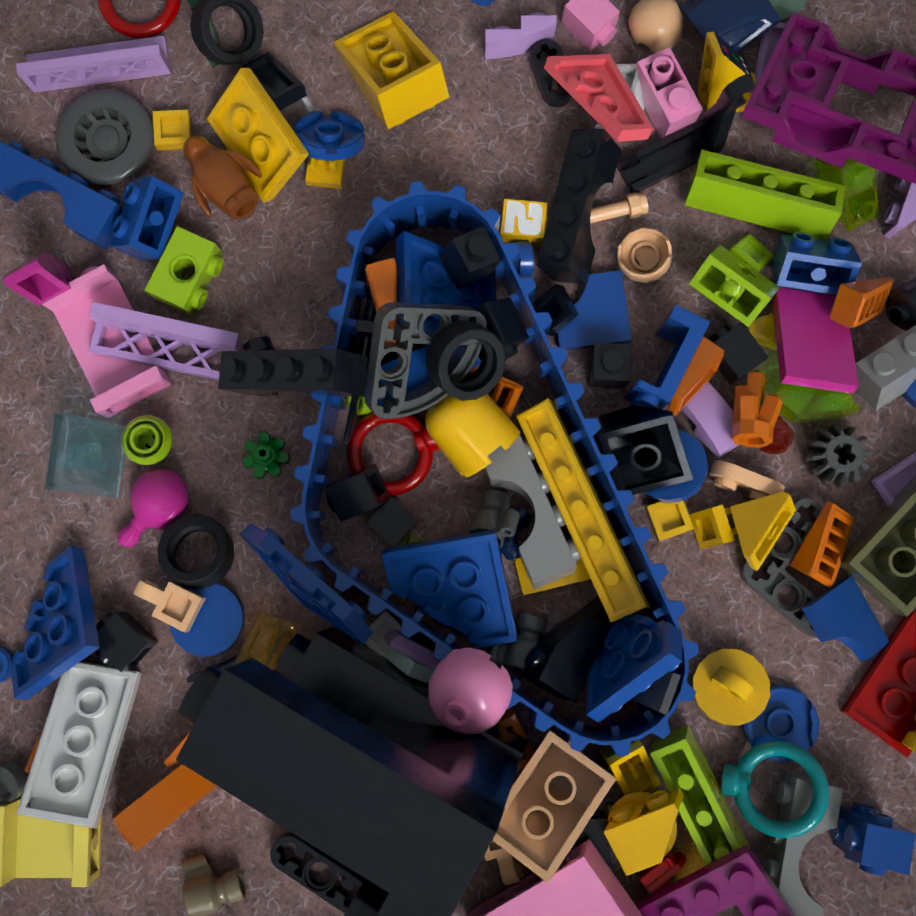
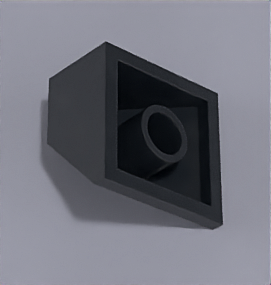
[598,405,694,495]

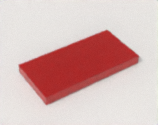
[840,608,916,758]

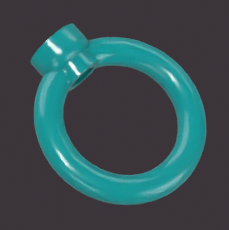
[722,740,829,838]

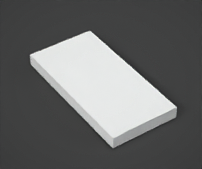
[16,661,141,829]

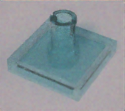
[45,413,126,498]

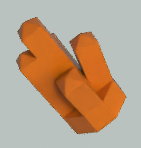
[731,370,783,448]

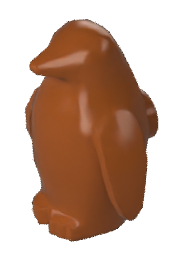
[183,135,262,220]

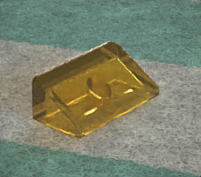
[234,612,298,671]

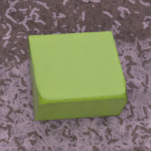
[729,233,774,272]

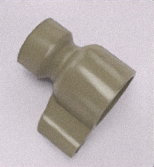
[181,853,246,916]

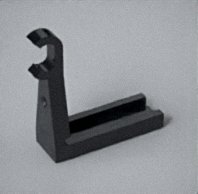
[617,74,756,194]

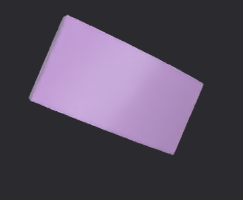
[485,12,557,59]
[681,382,738,458]

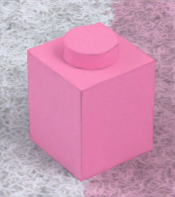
[562,0,620,52]

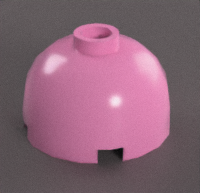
[428,648,513,735]

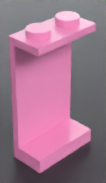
[42,264,172,418]

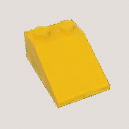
[333,11,449,130]

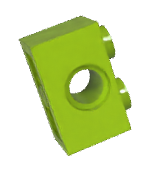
[144,226,224,317]

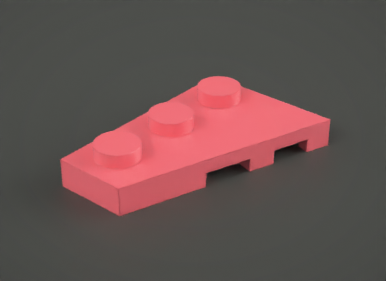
[544,54,653,142]

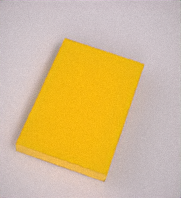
[206,68,309,202]

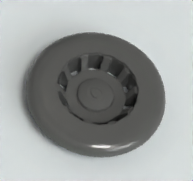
[56,89,154,185]

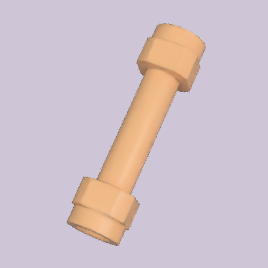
[590,192,648,224]

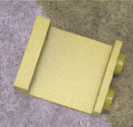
[0,799,102,887]

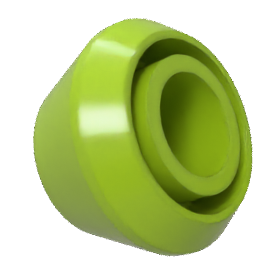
[121,415,173,465]

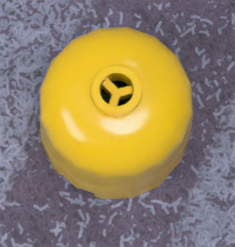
[425,394,520,478]

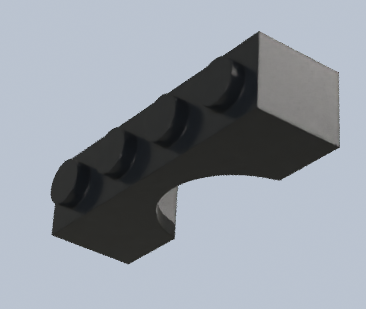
[536,129,621,284]
[218,349,368,397]

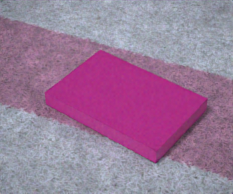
[771,287,859,394]

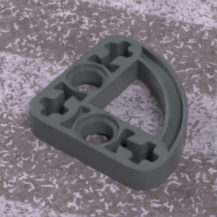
[365,302,487,419]

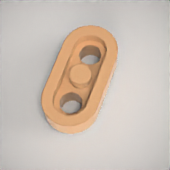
[709,460,785,500]

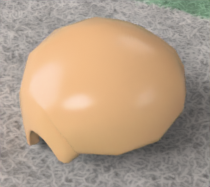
[628,0,683,53]
[617,227,673,283]

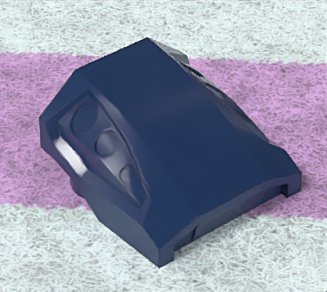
[678,0,781,52]

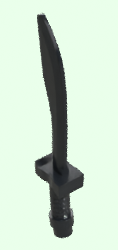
[344,286,376,445]

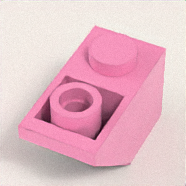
[636,47,703,139]

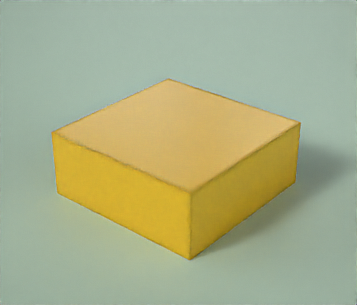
[152,109,192,151]
[645,501,694,542]

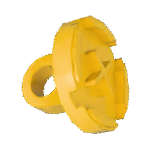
[693,649,770,726]

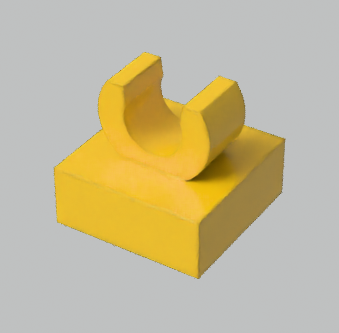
[305,157,346,189]
[689,504,737,550]

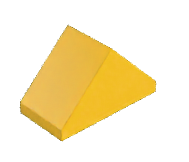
[730,491,796,571]
[599,740,661,796]

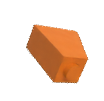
[112,764,217,852]

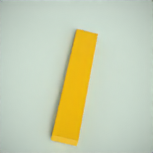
[516,398,649,622]

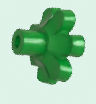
[242,432,290,480]

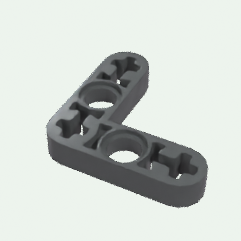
[740,498,823,638]

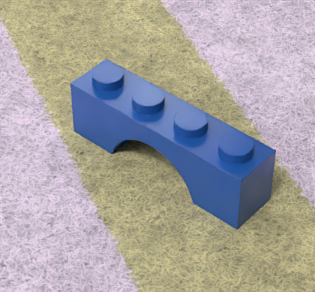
[0,141,122,251]

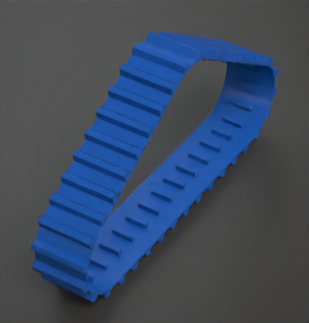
[290,181,699,757]

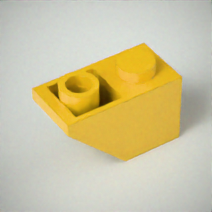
[604,788,684,876]

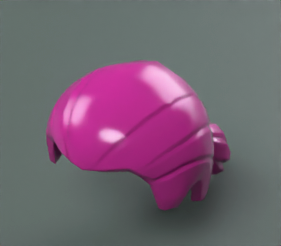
[117,468,189,548]

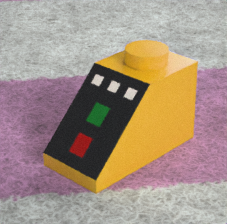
[697,31,756,113]

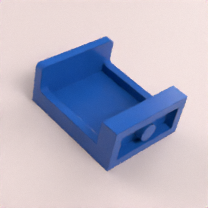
[624,305,710,409]

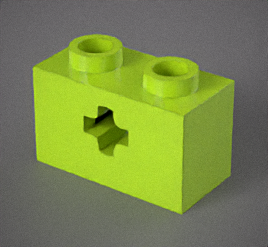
[689,245,780,327]

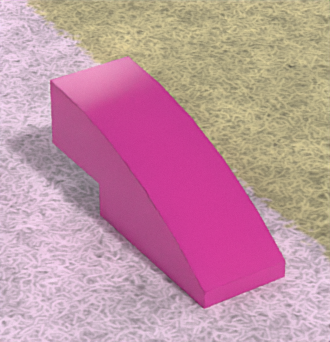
[3,253,74,306]

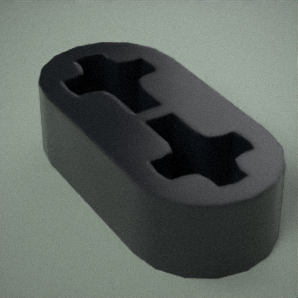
[530,39,572,107]

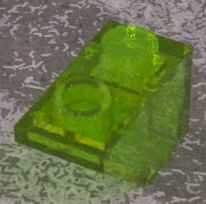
[816,158,879,232]
[771,382,861,424]

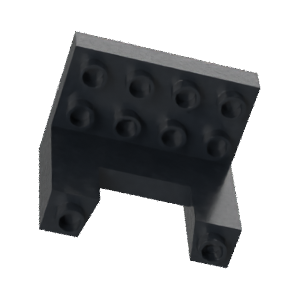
[176,627,528,916]

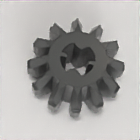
[804,424,873,488]

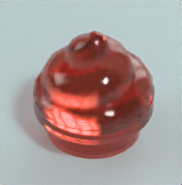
[758,416,794,454]

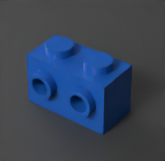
[110,176,184,261]
[771,232,862,295]
[830,802,916,876]

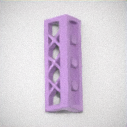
[16,36,171,93]
[89,302,243,381]

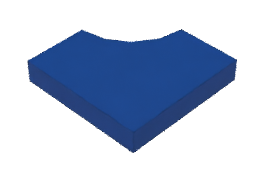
[556,270,632,351]
[802,575,889,661]

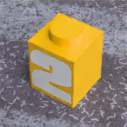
[500,199,549,248]

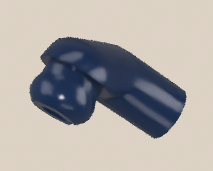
[499,506,532,560]

